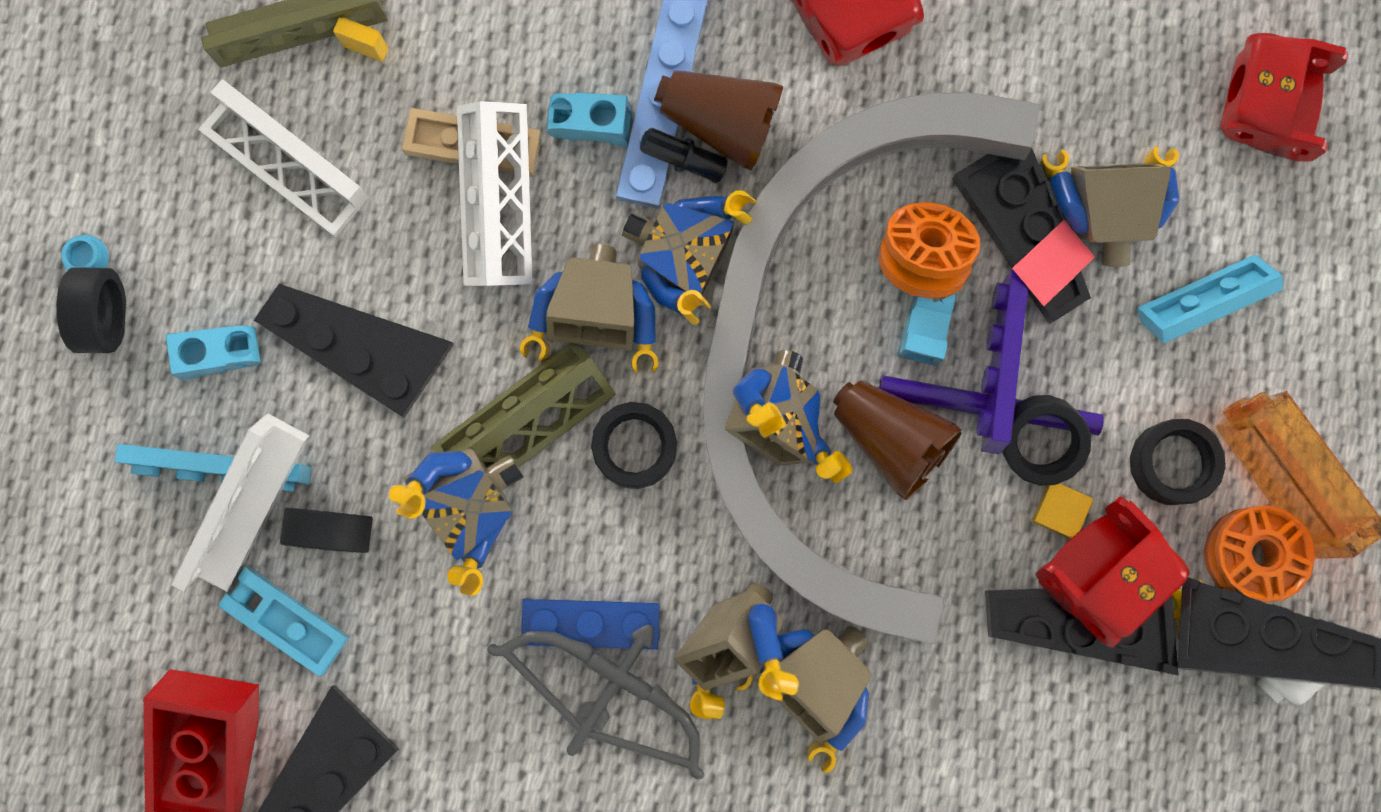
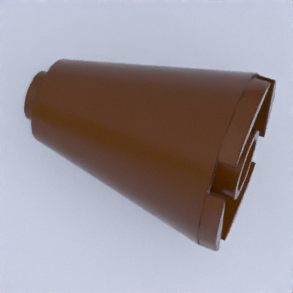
[654,70,783,171]
[833,380,962,500]

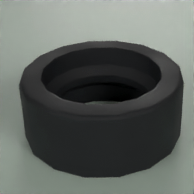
[56,267,126,353]
[1002,395,1091,486]
[591,402,677,489]
[1130,419,1226,505]
[280,508,373,553]

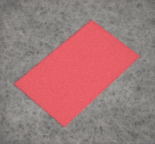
[1012,220,1095,306]

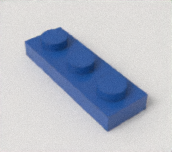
[521,599,660,650]

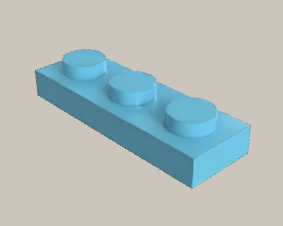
[1138,254,1283,344]

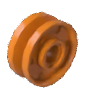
[878,202,980,299]
[1204,505,1315,602]

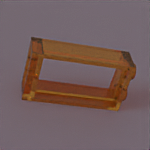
[1214,391,1381,559]

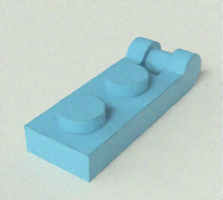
[218,566,351,677]

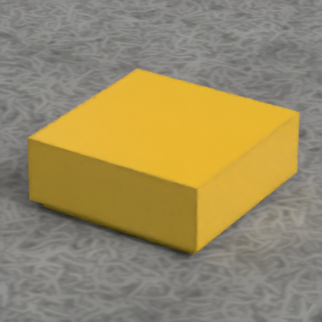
[333,17,389,62]
[1031,484,1093,539]

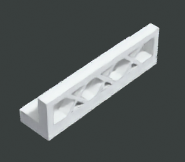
[198,79,369,238]
[457,101,533,286]
[171,413,309,592]

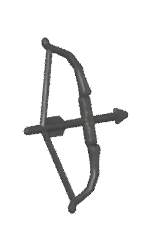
[487,624,704,779]

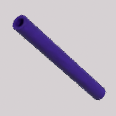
[879,375,1104,436]

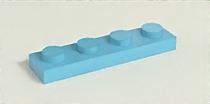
[115,444,312,492]

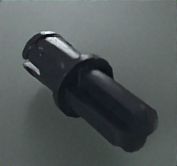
[640,128,728,184]

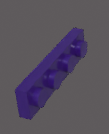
[976,269,1028,455]

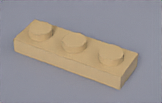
[402,108,542,177]

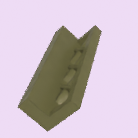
[201,0,388,68]
[431,343,616,467]

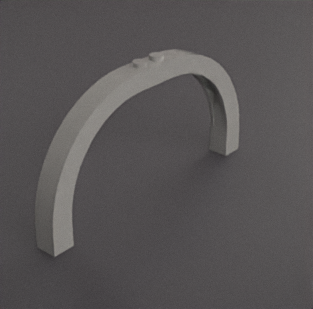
[702,92,1041,644]

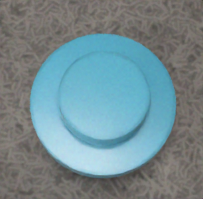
[61,235,109,271]

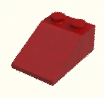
[143,669,259,812]

